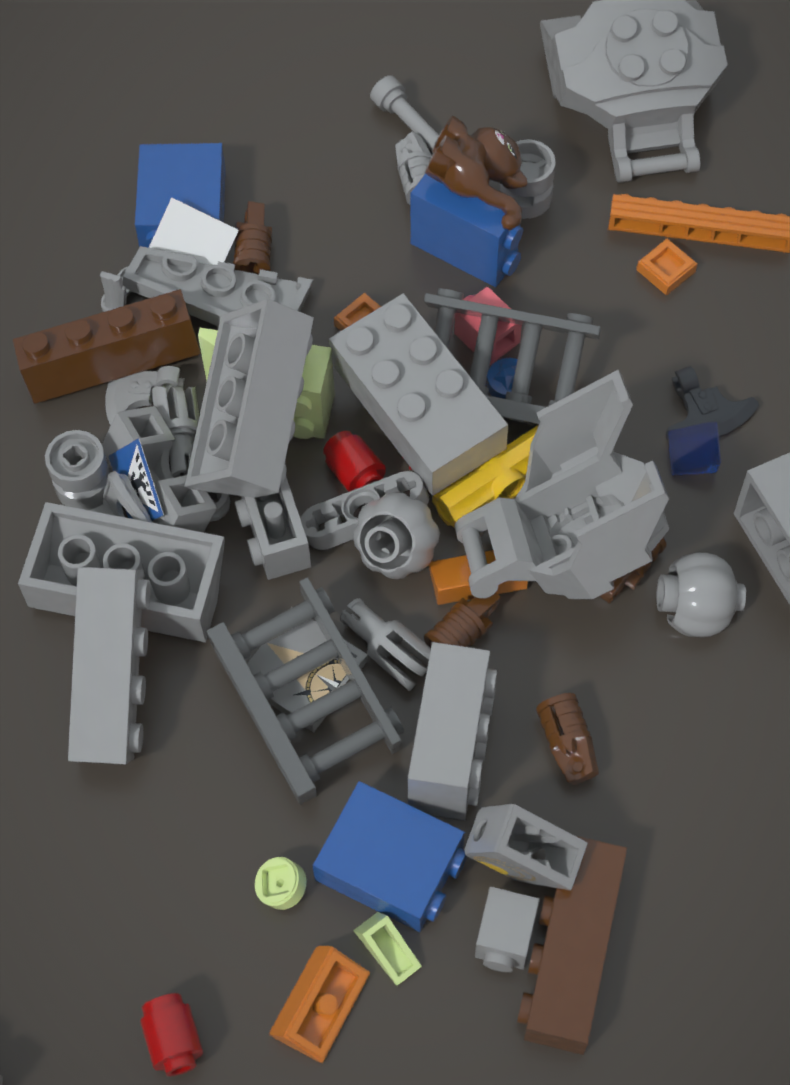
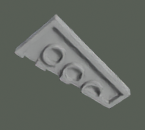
[122,246,313,326]

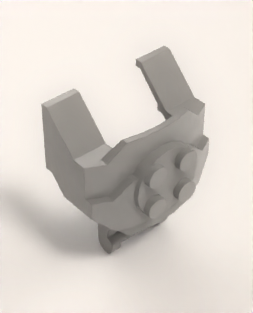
[540,0,728,183]
[454,370,669,599]

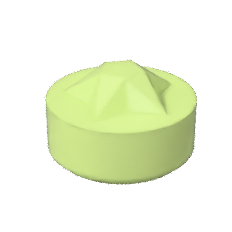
[255,857,307,910]

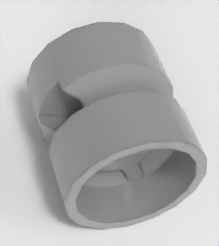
[499,139,556,219]
[45,430,111,510]

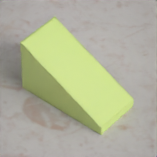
[353,912,422,986]

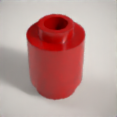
[323,430,386,492]
[140,993,203,1076]

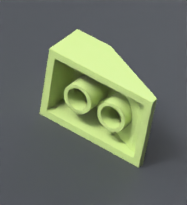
[198,328,335,439]

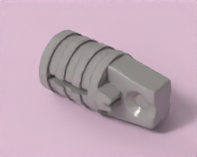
[395,132,432,205]

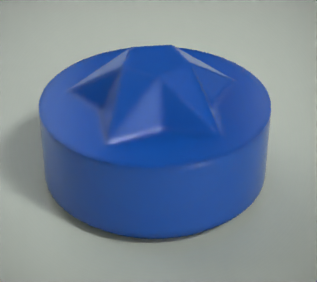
[487,358,517,399]

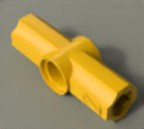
[432,425,539,527]

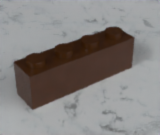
[13,289,201,404]
[517,835,627,1055]

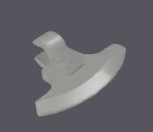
[105,366,185,425]

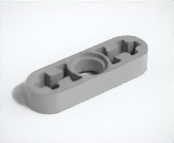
[300,471,429,550]

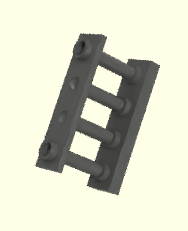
[424,288,601,426]
[207,577,404,805]

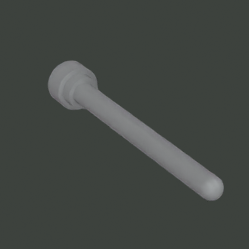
[370,75,439,151]

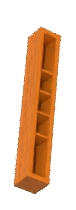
[608,194,790,253]

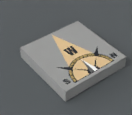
[247,607,368,733]

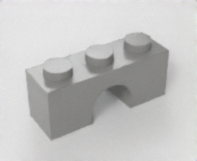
[102,406,217,533]

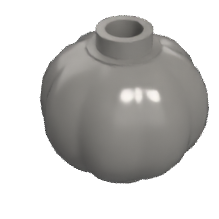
[353,492,440,580]
[656,552,746,637]

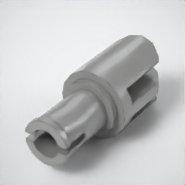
[152,386,199,478]
[340,598,431,691]

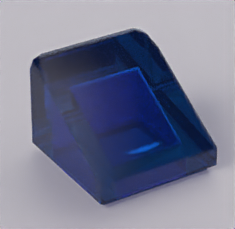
[668,422,721,475]

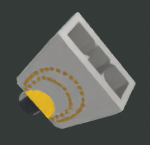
[464,804,588,890]

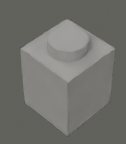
[475,887,539,972]

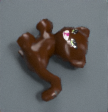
[424,116,528,231]

